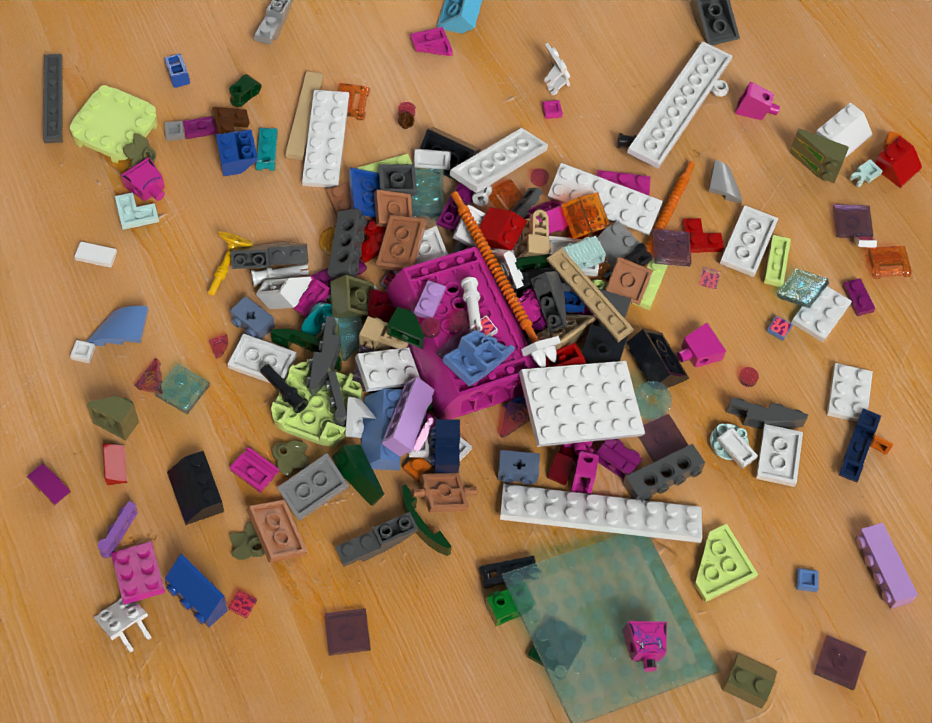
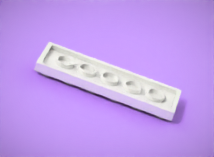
[302,90,349,188]
[450,128,548,193]
[548,163,663,236]

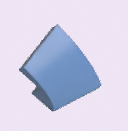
[87,306,149,346]
[442,330,515,387]

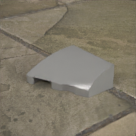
[709,160,742,203]

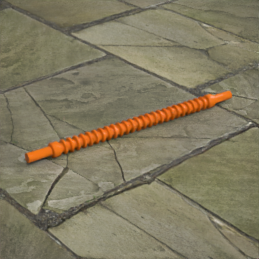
[638,161,695,267]
[451,191,539,343]

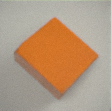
[882,131,902,151]
[870,435,893,454]

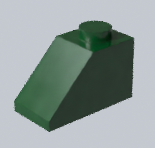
[387,307,425,349]

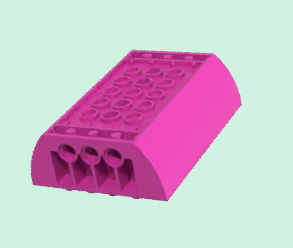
[386,247,539,419]

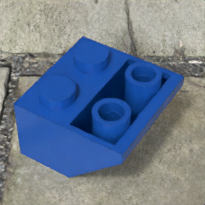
[216,129,258,176]

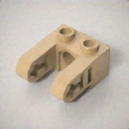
[514,210,551,259]
[359,316,408,353]

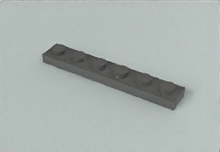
[43,54,63,143]

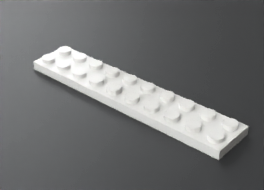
[627,41,733,169]
[500,484,702,543]

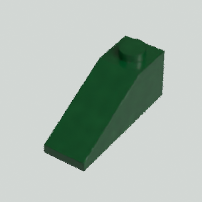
[332,445,384,506]

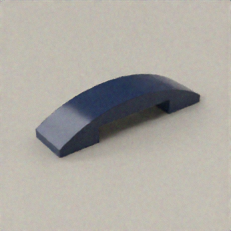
[839,409,881,483]

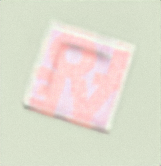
[698,267,721,289]

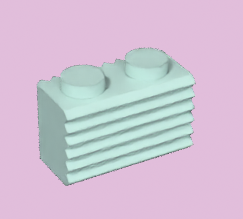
[563,236,606,270]

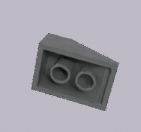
[690,0,740,46]

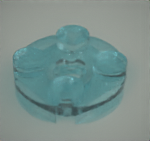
[634,381,672,420]

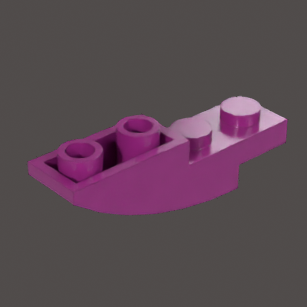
[436,182,475,231]

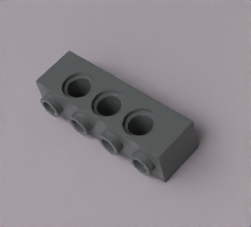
[328,209,367,280]
[623,444,705,502]

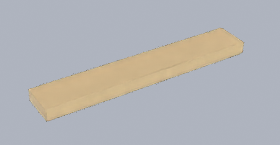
[285,71,324,161]
[547,248,633,342]

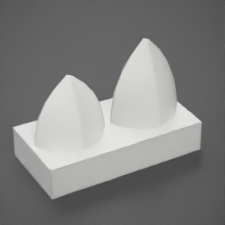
[521,336,561,368]

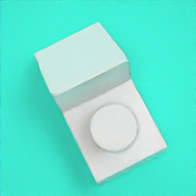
[345,397,376,438]

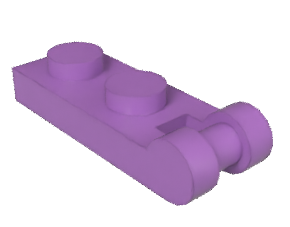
[98,501,138,558]

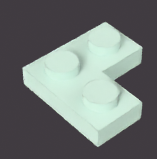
[115,192,159,230]

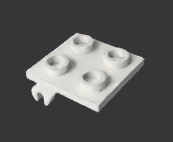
[544,43,570,95]
[94,598,152,653]

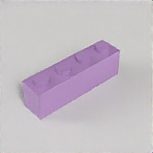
[381,377,434,457]
[856,523,918,609]

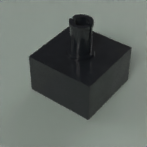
[582,324,628,364]

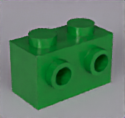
[485,582,535,626]

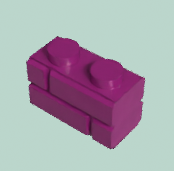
[596,439,642,480]

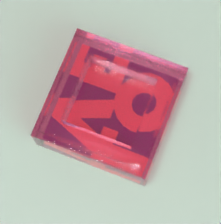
[228,590,257,619]

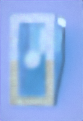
[338,316,365,361]

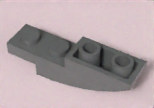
[230,242,309,269]
[307,316,341,395]
[726,397,808,429]
[335,512,418,567]

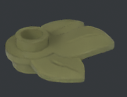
[123,133,156,168]
[272,441,309,477]
[230,522,265,560]

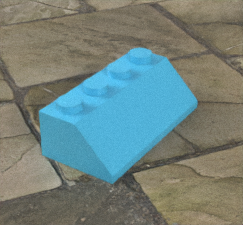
[437,0,483,33]

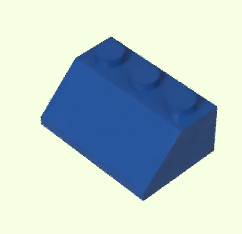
[165,554,228,627]

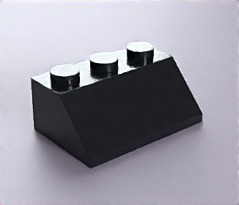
[420,127,481,182]
[627,329,689,390]
[167,450,224,525]

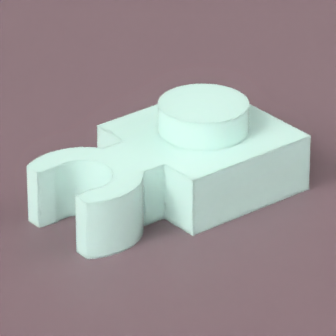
[850,159,882,187]

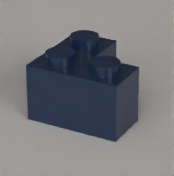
[431,419,460,473]

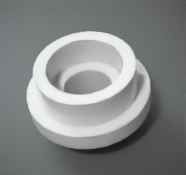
[711,80,728,97]

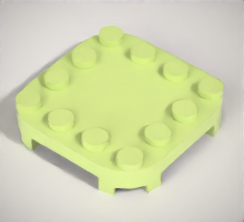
[70,85,158,163]
[271,359,362,447]

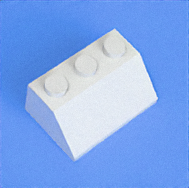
[816,102,872,158]

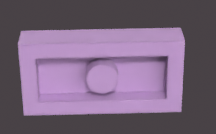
[414,280,446,321]

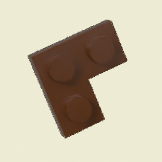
[211,107,250,135]

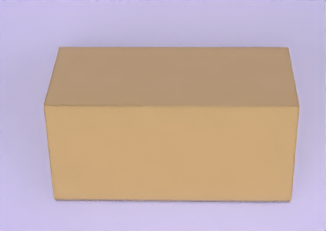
[536,314,596,350]

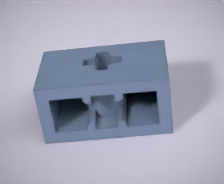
[230,296,275,340]
[498,450,540,485]

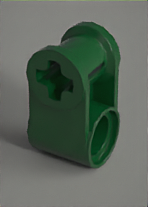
[229,74,262,107]

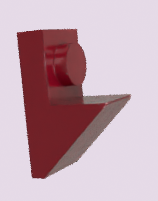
[368,289,397,323]
[547,445,578,486]

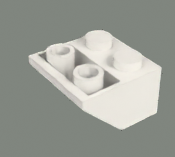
[256,277,312,309]

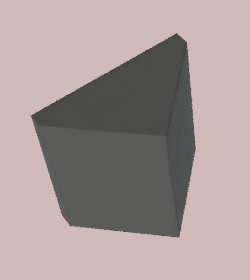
[378,164,417,197]

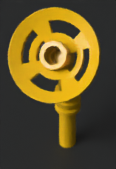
[208,231,253,296]

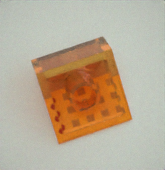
[561,192,610,239]

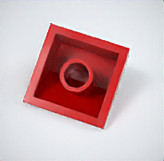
[875,136,922,188]
[478,207,527,252]

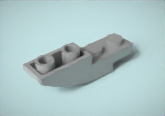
[254,0,293,45]

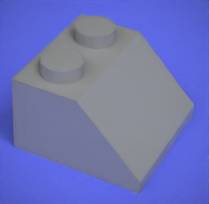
[597,220,640,271]

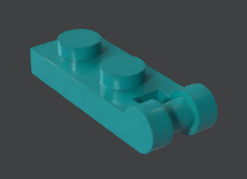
[256,128,278,171]

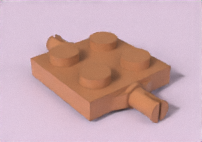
[411,473,477,513]

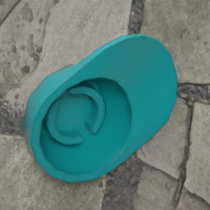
[301,302,332,336]

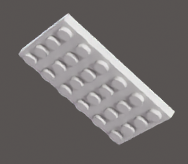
[519,361,645,447]

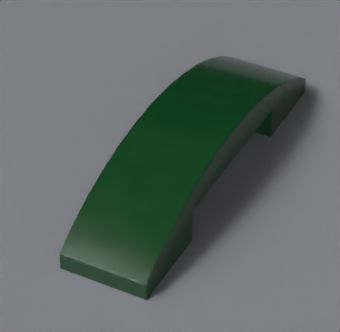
[271,329,342,371]
[402,484,452,556]

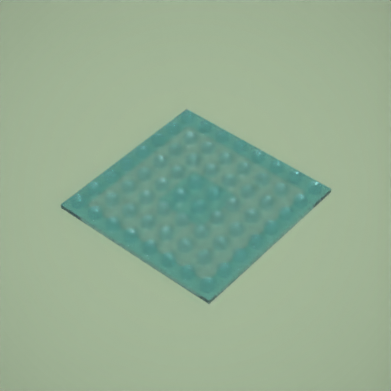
[502,534,719,723]

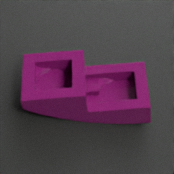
[27,463,71,506]

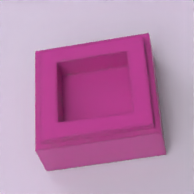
[542,100,563,119]

